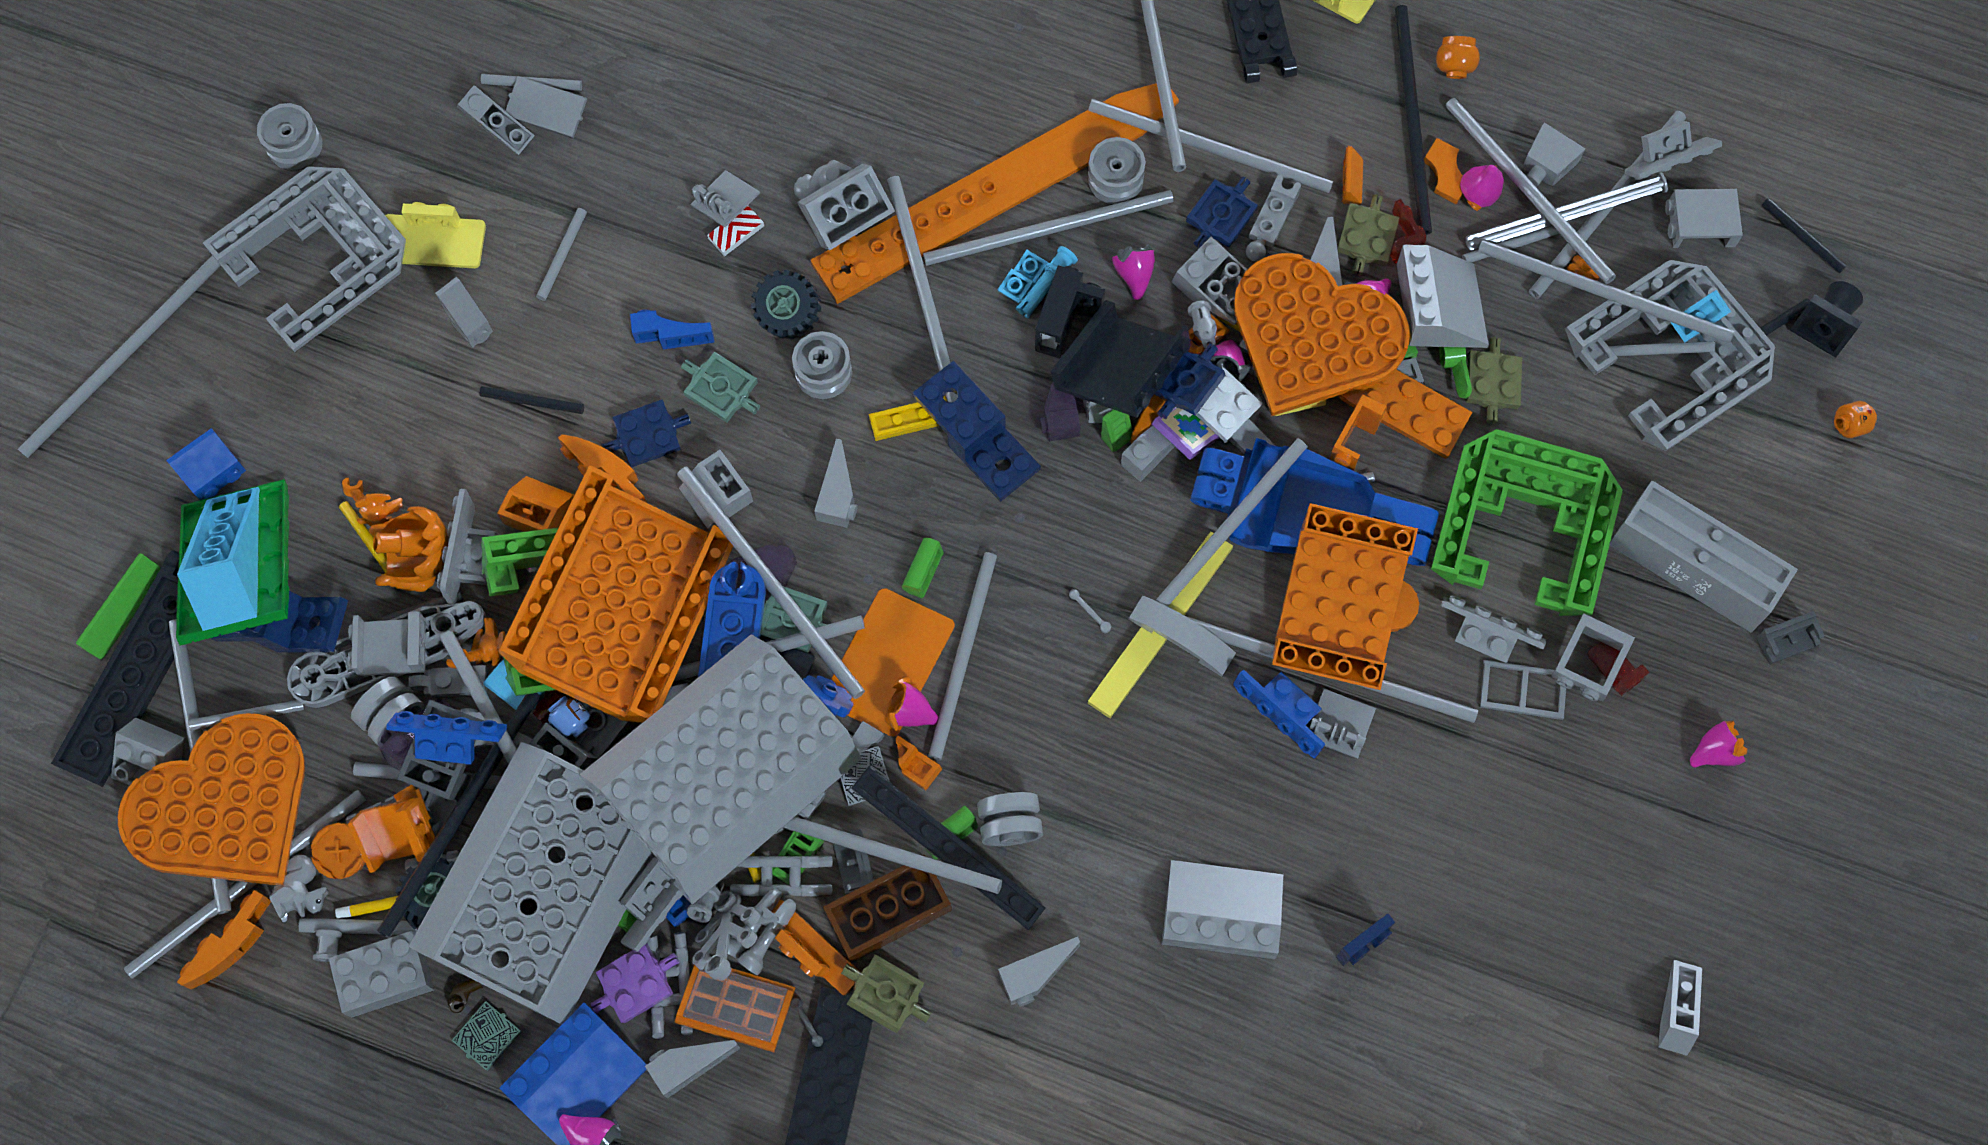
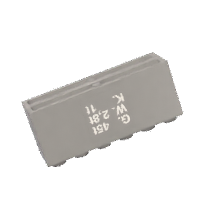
[1609,481,1798,633]

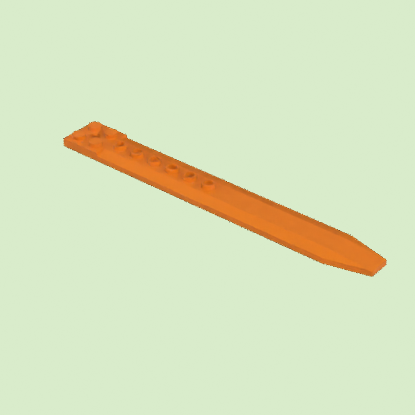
[810,83,1179,304]

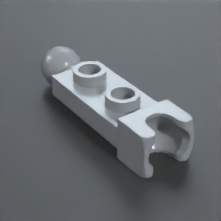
[1246,175,1301,262]

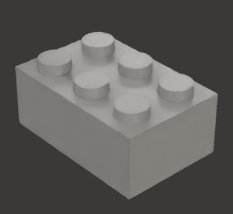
[797,164,895,251]
[329,931,434,1018]

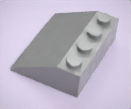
[1397,245,1489,348]
[1162,860,1283,959]

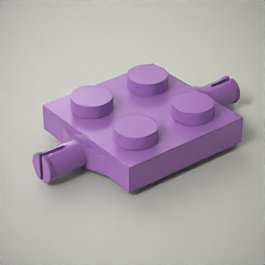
[591,943,680,1023]

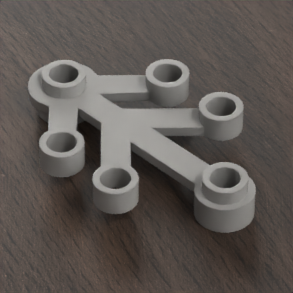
[692,891,760,981]

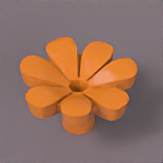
[1567,255,1600,281]

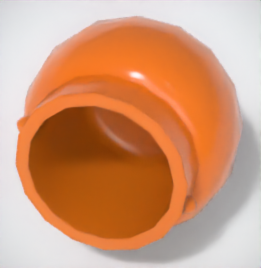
[1436,36,1480,79]

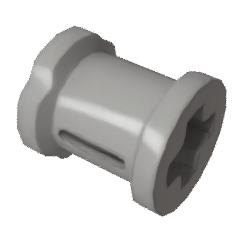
[313,930,342,962]

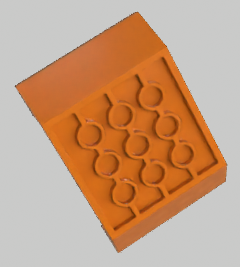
[1272,503,1418,690]

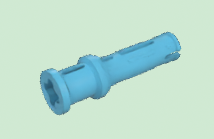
[1016,246,1078,318]

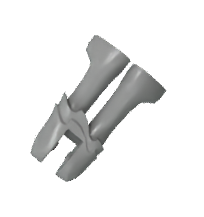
[728,888,796,975]

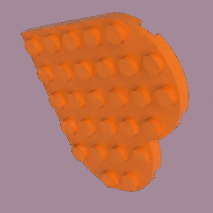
[1234,253,1410,416]
[118,713,305,885]

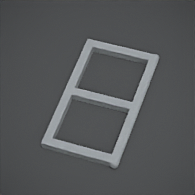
[1480,660,1566,720]

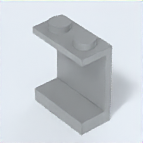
[1665,189,1743,248]
[348,611,426,676]

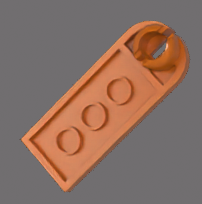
[1338,370,1472,459]

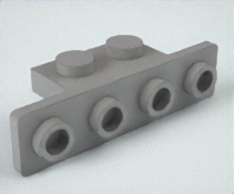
[1624,121,1722,180]
[1441,595,1546,663]
[619,857,683,952]

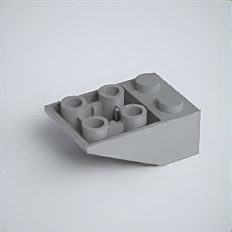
[1172,237,1247,325]

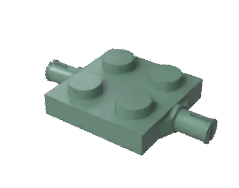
[681,352,760,423]
[760,586,834,653]

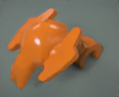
[342,478,403,526]
[446,617,505,669]

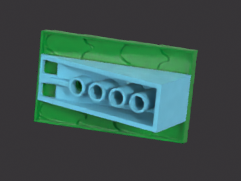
[176,479,289,646]

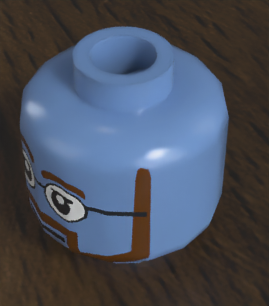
[548,696,590,738]

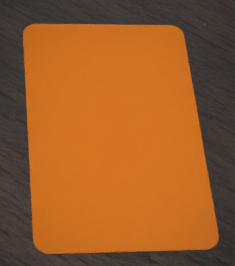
[831,589,955,737]

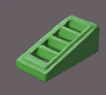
[1101,410,1133,452]
[772,831,824,885]

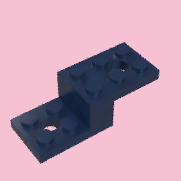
[913,361,1041,502]
[210,591,349,652]

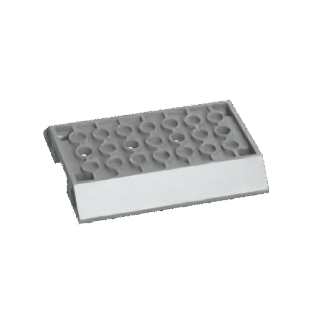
[408,742,654,1025]

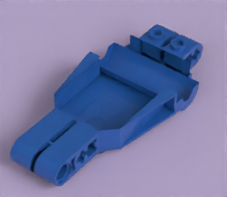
[1190,438,1439,566]

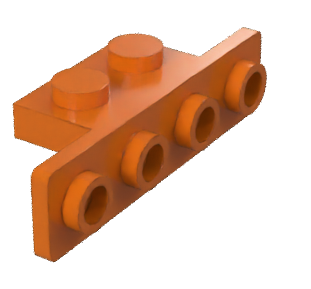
[771,900,860,995]

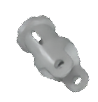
[1187,300,1217,349]
[687,881,724,923]

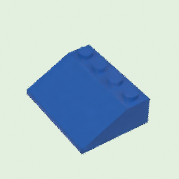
[499,1003,647,1145]

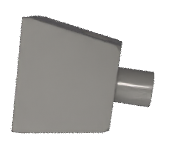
[1523,123,1585,187]

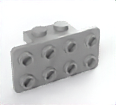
[437,489,497,604]

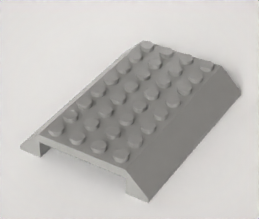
[579,634,862,905]

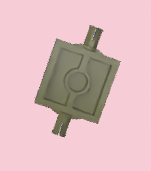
[1337,194,1399,276]
[1466,337,1522,424]
[841,954,932,1033]

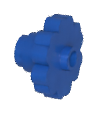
[803,675,854,718]

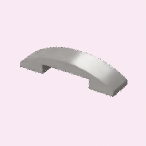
[1129,596,1236,677]

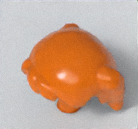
[369,506,449,592]

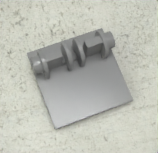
[691,170,760,227]
[1309,689,1376,759]

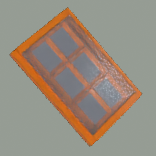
[675,965,795,1052]

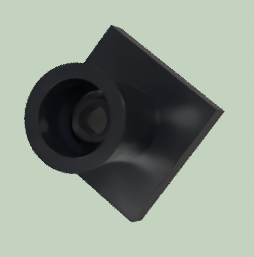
[1790,281,1863,358]

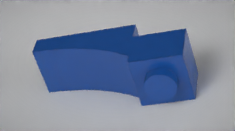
[630,309,715,350]

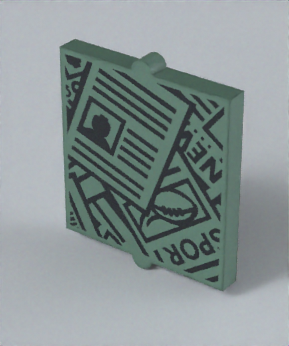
[451,1001,521,1071]

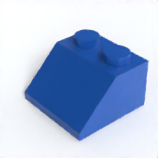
[166,428,246,500]

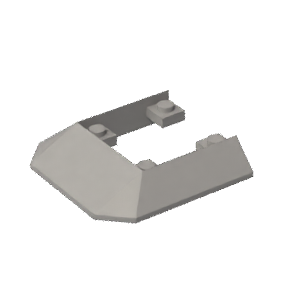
[203,166,406,352]
[1565,260,1775,451]

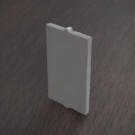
[505,76,587,138]

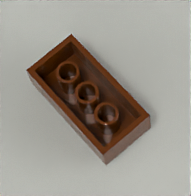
[823,855,952,963]

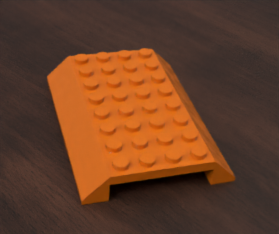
[498,465,733,723]

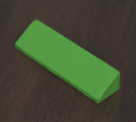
[76,553,161,660]

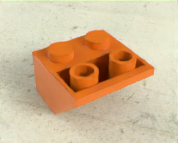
[497,476,574,532]

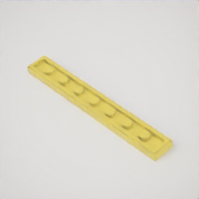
[1088,532,1233,719]

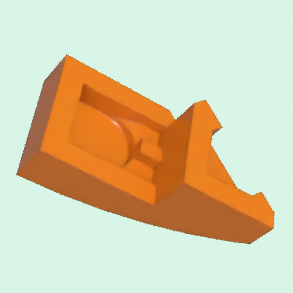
[896,736,942,791]

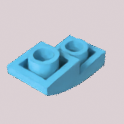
[998,250,1049,304]

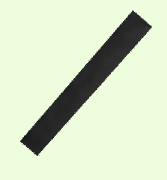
[851,766,1046,930]

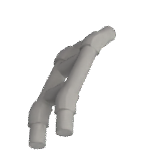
[730,856,833,896]
[647,932,693,1039]

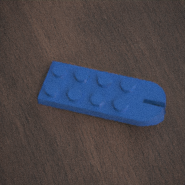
[698,562,766,677]

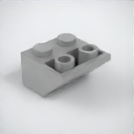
[679,450,753,530]
[111,718,184,786]

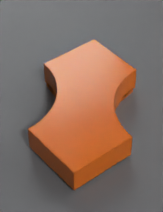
[1424,138,1463,205]

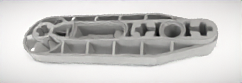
[287,601,486,708]

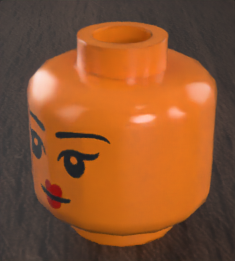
[1834,401,1877,438]

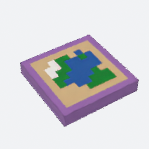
[1152,408,1220,460]

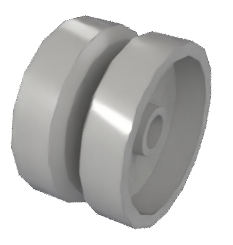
[257,103,322,170]
[1088,137,1146,204]
[792,331,852,399]
[351,677,425,748]
[977,792,1043,846]

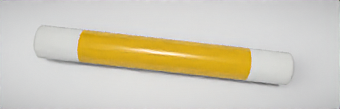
[335,896,398,919]

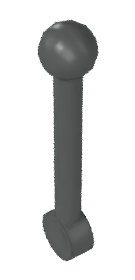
[790,998,823,1047]

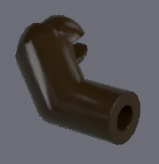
[447,978,483,1013]

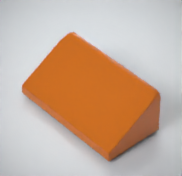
[1342,146,1363,205]

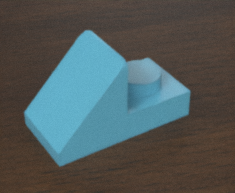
[1671,290,1732,342]

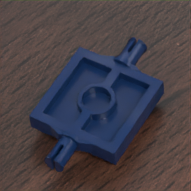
[1186,177,1258,248]
[1154,343,1226,419]
[602,399,691,468]

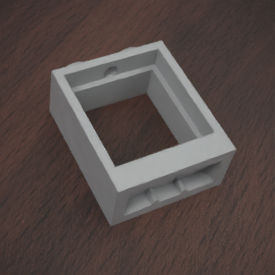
[1552,613,1635,702]

